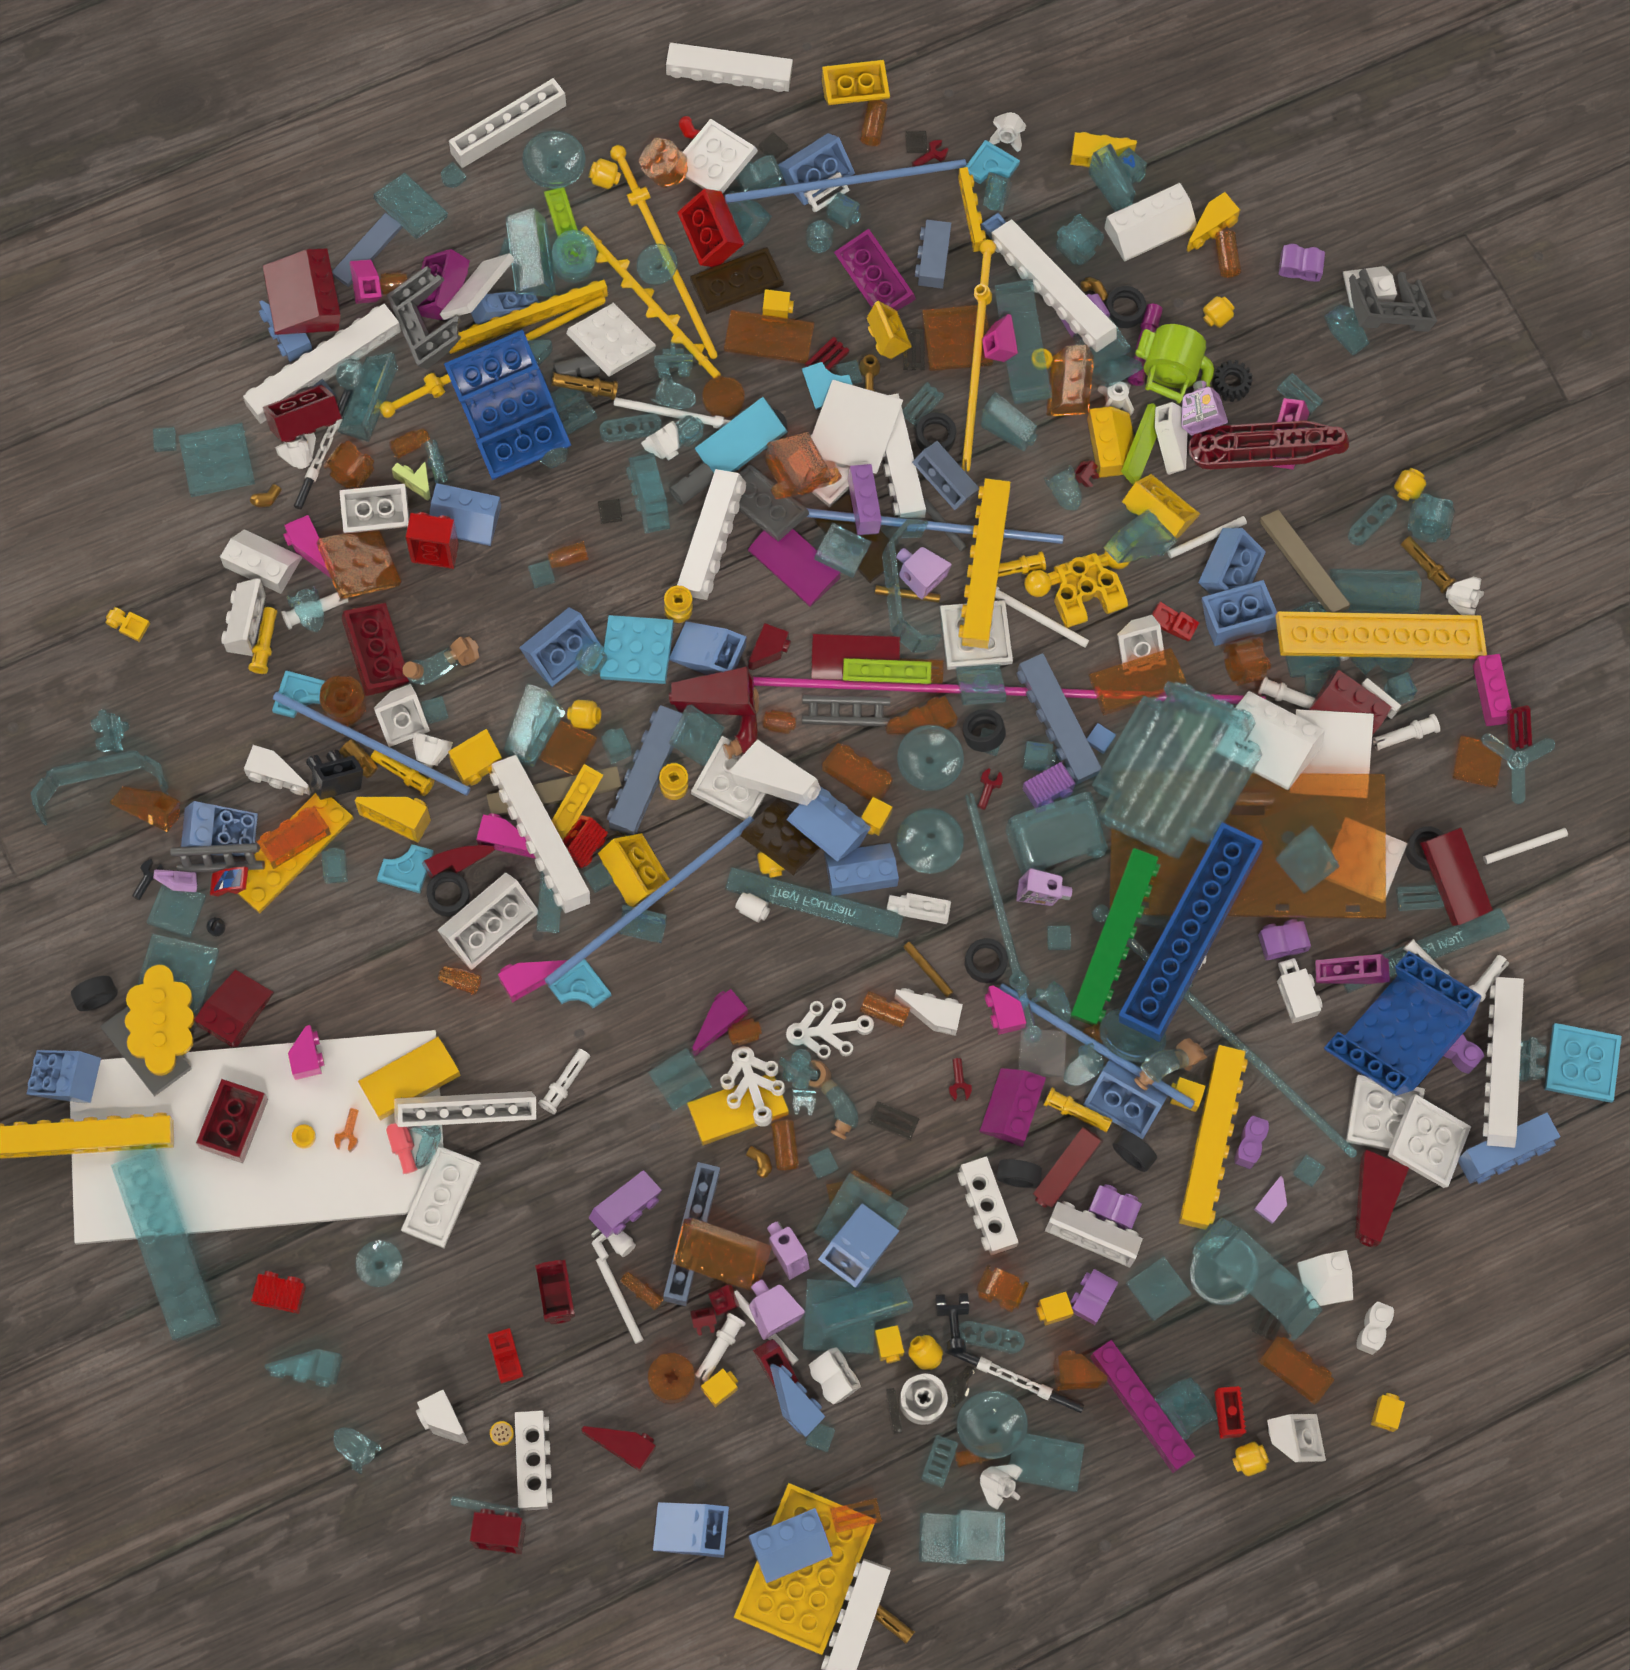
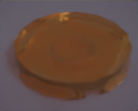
[702,376,744,418]

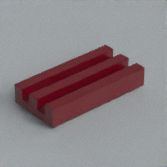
[805,337,849,371]
[1507,705,1532,751]

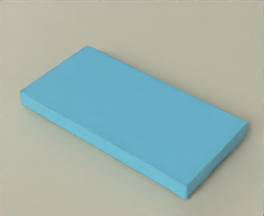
[695,397,788,473]

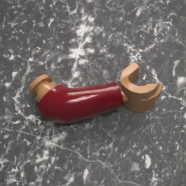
[723,687,759,760]

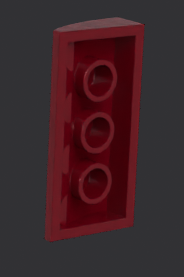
[341,603,410,696]
[811,634,900,680]
[1421,827,1493,926]

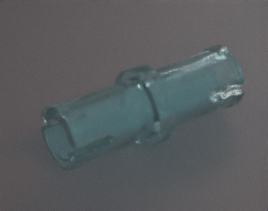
[424,440,448,484]

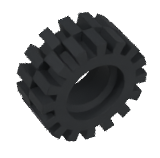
[1212,360,1253,402]

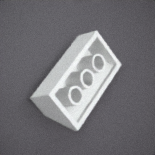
[1104,183,1197,262]
[437,873,539,970]
[1045,1201,1143,1268]

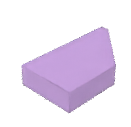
[153,870,197,892]
[1254,1176,1287,1224]

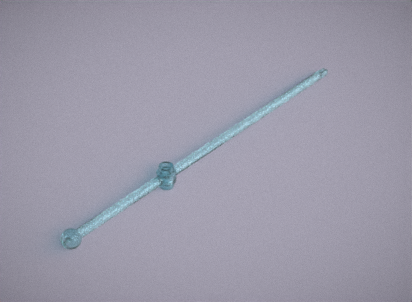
[1092,904,1357,1157]

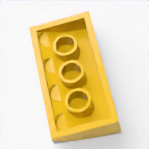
[358,1037,461,1121]
[687,1075,789,1146]

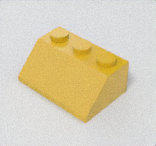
[822,60,890,105]
[1087,406,1134,478]
[1122,474,1200,542]
[598,833,675,907]

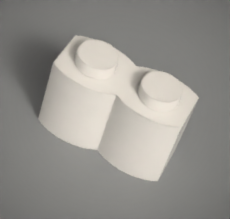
[1357,1302,1394,1355]
[809,1347,861,1404]

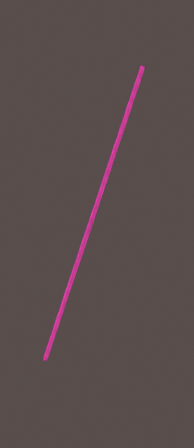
[753,677,1266,704]

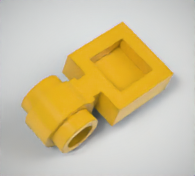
[105,607,150,642]

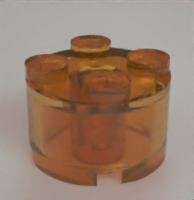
[638,137,688,188]
[323,441,374,489]
[1224,637,1271,686]
[319,675,367,726]
[976,1265,1029,1312]
[648,1353,695,1404]

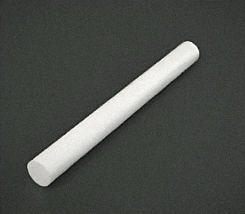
[1167,516,1247,558]
[1483,828,1568,864]
[596,1258,644,1344]
[734,1290,799,1366]

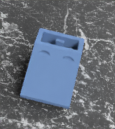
[669,621,746,675]
[181,801,258,856]
[26,1050,101,1103]
[818,1203,899,1288]
[653,1502,729,1558]

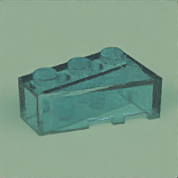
[626,453,670,533]
[1103,510,1178,563]
[504,683,565,767]

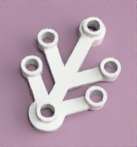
[786,998,874,1060]
[720,1046,785,1126]

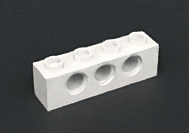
[957,1156,1019,1255]
[515,1411,552,1511]

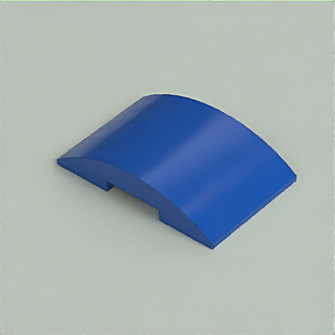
[444,330,572,480]

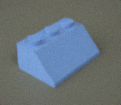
[778,133,855,205]
[429,483,501,546]
[1198,528,1266,595]
[1202,580,1277,646]
[519,607,602,687]
[787,786,871,862]
[824,843,899,896]
[1084,1059,1168,1139]
[749,1508,833,1583]

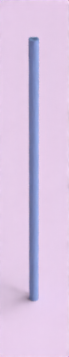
[725,159,966,203]
[806,508,1063,544]
[544,816,754,986]

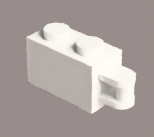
[1277,958,1322,1023]

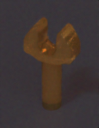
[334,1108,359,1152]

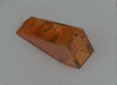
[886,696,958,735]
[110,787,180,832]

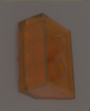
[1046,345,1094,416]

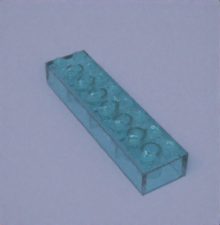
[111,1148,221,1342]

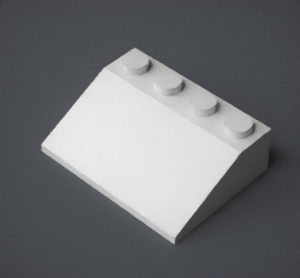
[1213,691,1325,790]

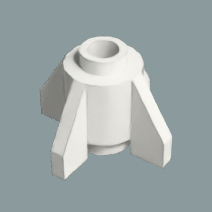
[989,112,1026,152]
[1097,381,1134,416]
[641,421,680,461]
[275,433,316,469]
[1446,577,1484,615]
[413,733,453,768]
[980,1464,1023,1509]

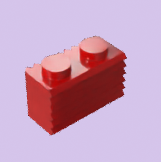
[563,815,608,869]
[251,1271,306,1314]
[1214,1386,1246,1439]

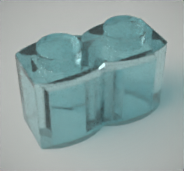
[736,155,783,192]

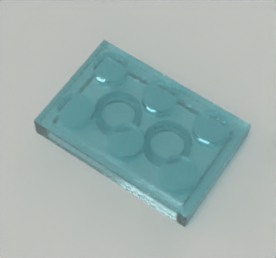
[373,173,448,239]
[1009,1431,1084,1492]

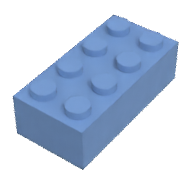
[1458,1113,1560,1184]

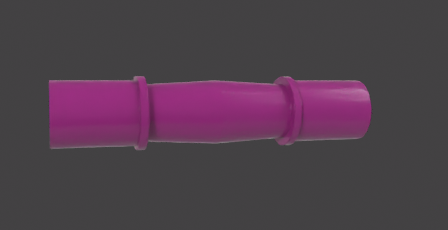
[1127,304,1163,386]

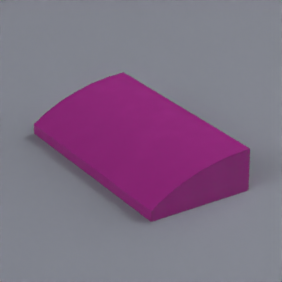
[834,229,916,311]
[748,529,841,607]

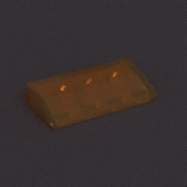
[1089,648,1188,716]
[673,1218,772,1291]

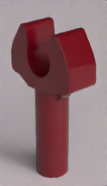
[912,140,948,167]
[977,768,1003,810]
[949,1058,972,1101]

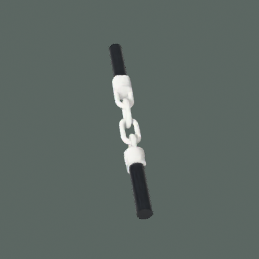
[294,388,353,510]
[945,1348,1084,1413]

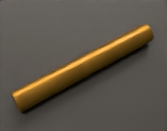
[875,585,940,603]
[903,942,953,998]

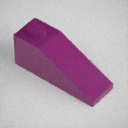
[1316,954,1390,984]
[692,989,748,1057]

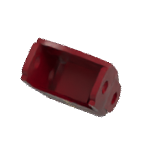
[535,1260,575,1325]

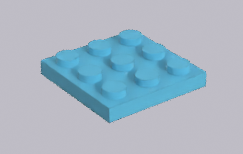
[600,615,674,684]
[1544,1023,1622,1103]

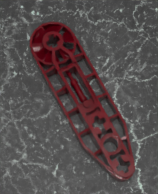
[1188,420,1349,470]

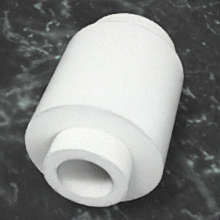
[735,892,770,922]

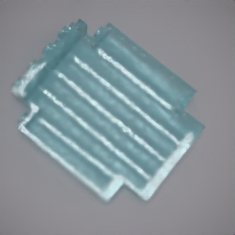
[1092,681,1262,859]

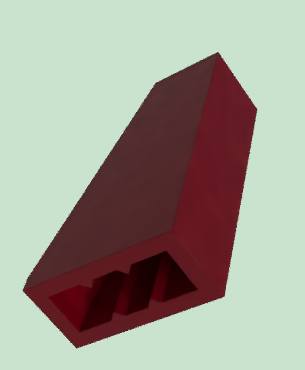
[669,667,755,716]
[1033,1127,1103,1208]
[1355,1150,1409,1247]

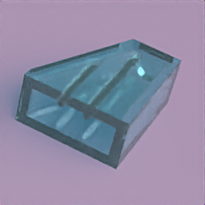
[1089,143,1135,212]
[980,392,1038,451]

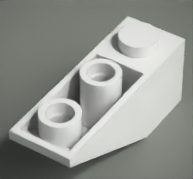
[1155,402,1187,475]
[244,745,311,795]
[894,988,963,1036]

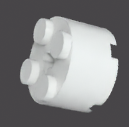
[899,1373,948,1425]

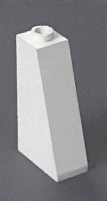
[729,739,821,806]

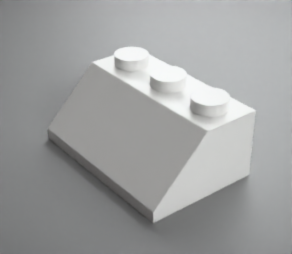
[339,484,409,533]
[220,529,302,594]
[222,579,266,656]
[416,1390,468,1444]

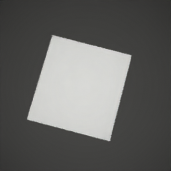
[806,380,903,474]
[1290,709,1374,799]

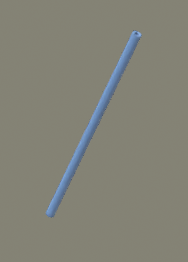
[273,692,471,796]
[999,983,1195,1109]

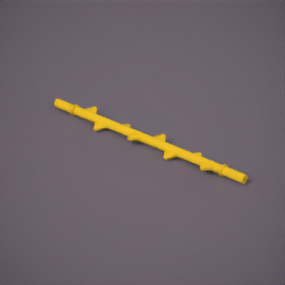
[580,226,721,379]

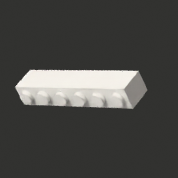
[666,43,793,92]
[449,78,566,168]
[883,394,926,520]
[677,469,746,600]
[394,1091,536,1127]
[821,1559,891,1670]

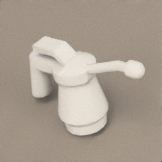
[591,1229,636,1262]

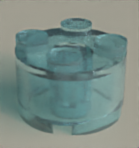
[1056,214,1104,265]
[1407,494,1455,542]

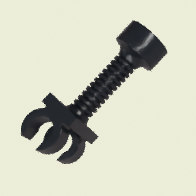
[936,1293,969,1355]

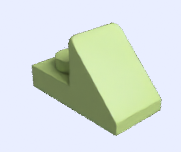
[392,462,431,501]

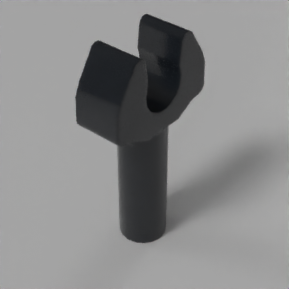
[132,859,164,900]

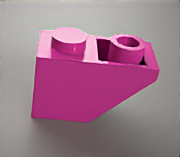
[349,260,382,304]
[982,314,1018,362]
[985,986,1026,1035]
[288,1025,325,1080]

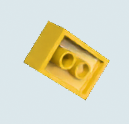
[355,797,431,843]

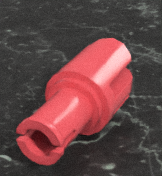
[386,1123,418,1174]

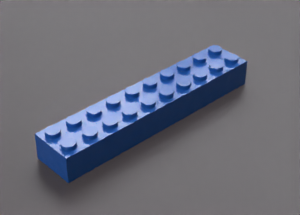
[1119,822,1263,1042]

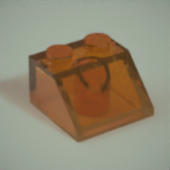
[1054,1351,1108,1391]

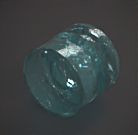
[551,230,597,283]

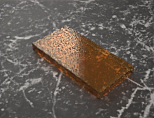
[724,310,814,363]

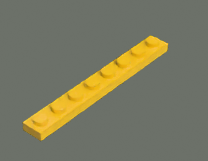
[449,280,608,354]

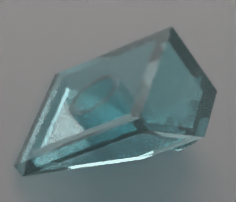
[727,191,772,251]
[1276,825,1340,893]

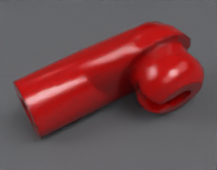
[679,116,701,139]

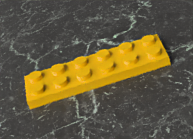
[237,793,354,914]

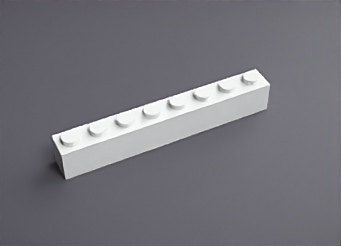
[992,219,1117,352]
[243,304,401,424]
[490,755,590,913]
[1483,977,1524,1148]

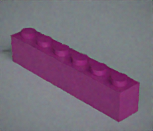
[1090,1340,1195,1473]

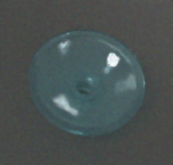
[523,131,586,189]
[897,725,964,791]
[897,809,964,873]
[1099,1008,1166,1062]
[1190,1237,1258,1305]
[957,1391,1028,1459]

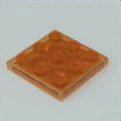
[922,305,993,371]
[316,530,401,599]

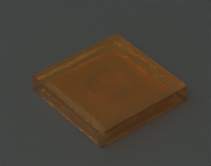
[537,719,597,776]
[1452,736,1504,788]

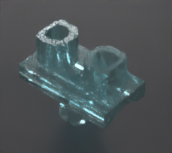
[654,342,693,378]
[91,709,129,753]
[1519,1037,1546,1082]
[779,1049,819,1090]

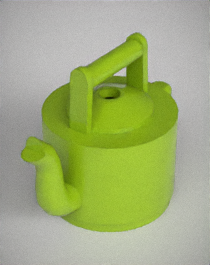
[1135,324,1214,404]

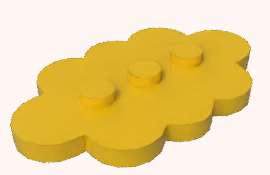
[125,965,195,1076]

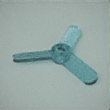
[1481,733,1555,804]

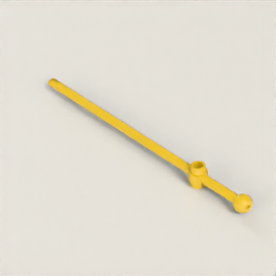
[610,145,717,359]
[962,239,996,472]
[379,296,605,418]

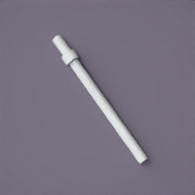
[614,397,731,429]
[995,587,1089,648]

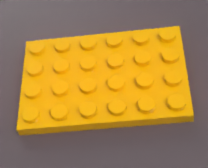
[734,1483,876,1655]

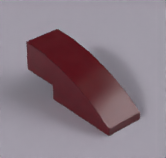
[422,845,495,878]

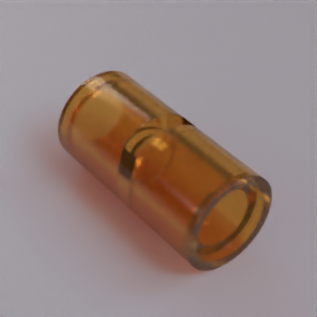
[860,100,888,146]
[1215,230,1241,278]
[860,991,910,1029]
[771,1120,799,1171]

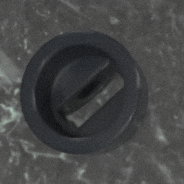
[206,917,225,937]

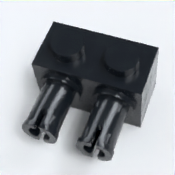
[306,749,363,800]

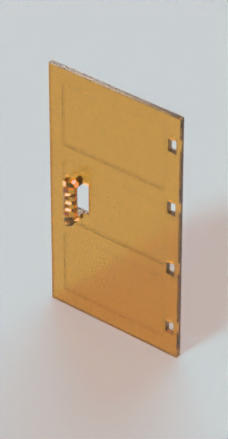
[1110,771,1386,919]

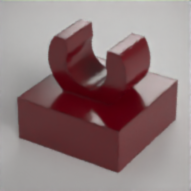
[1070,460,1099,488]
[708,1285,740,1316]
[690,1307,717,1336]

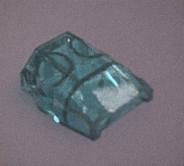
[1155,1377,1217,1440]

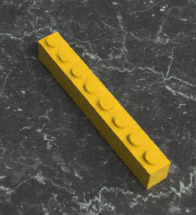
[958,478,1011,649]
[1179,1045,1248,1230]
[0,1113,174,1159]

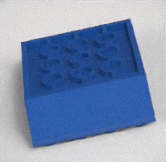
[1324,951,1482,1096]

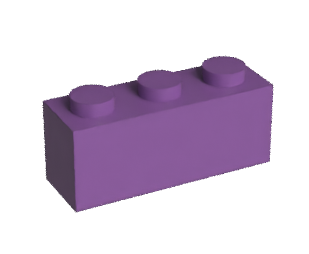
[848,464,882,535]
[589,1170,662,1238]

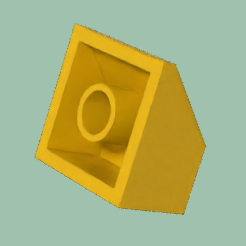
[867,301,912,359]
[448,729,502,786]

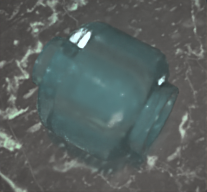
[806,220,834,253]
[336,359,366,389]
[675,415,704,447]
[575,642,608,676]

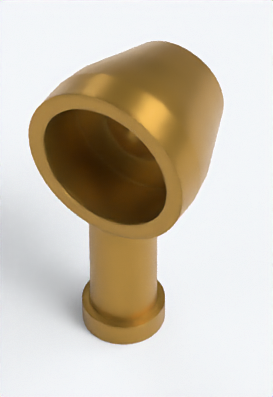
[859,355,880,391]

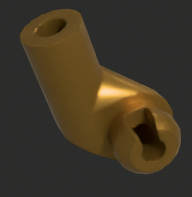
[1080,277,1108,301]
[250,484,282,507]
[746,1146,772,1178]

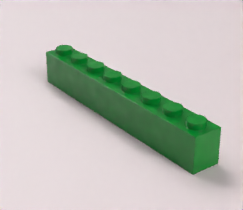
[1070,848,1160,1027]

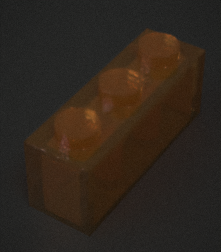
[822,743,893,801]
[257,806,331,869]
[1258,1336,1335,1405]

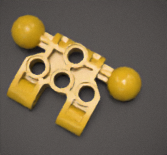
[1024,542,1132,628]

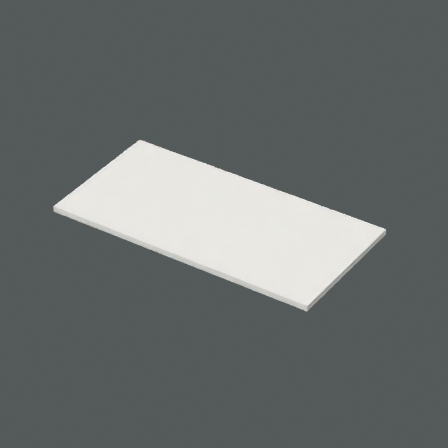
[70,1030,444,1245]

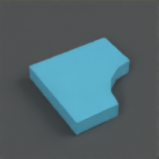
[966,140,1020,184]
[802,362,852,410]
[272,671,329,718]
[377,844,434,893]
[548,959,612,1008]

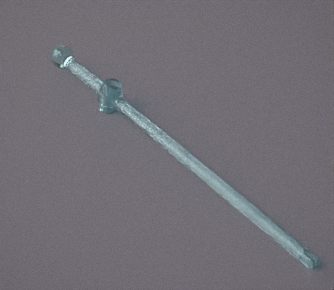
[966,793,1042,1043]

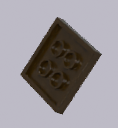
[741,798,821,876]

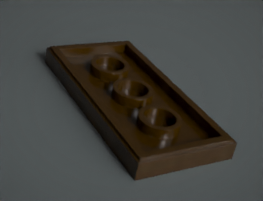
[690,247,784,314]
[815,494,900,583]

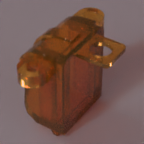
[766,432,842,499]

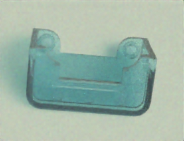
[1005,792,1108,876]

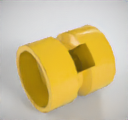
[664,585,693,623]
[659,763,688,800]

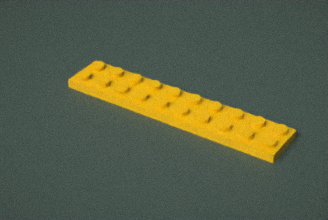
[1275,611,1487,659]

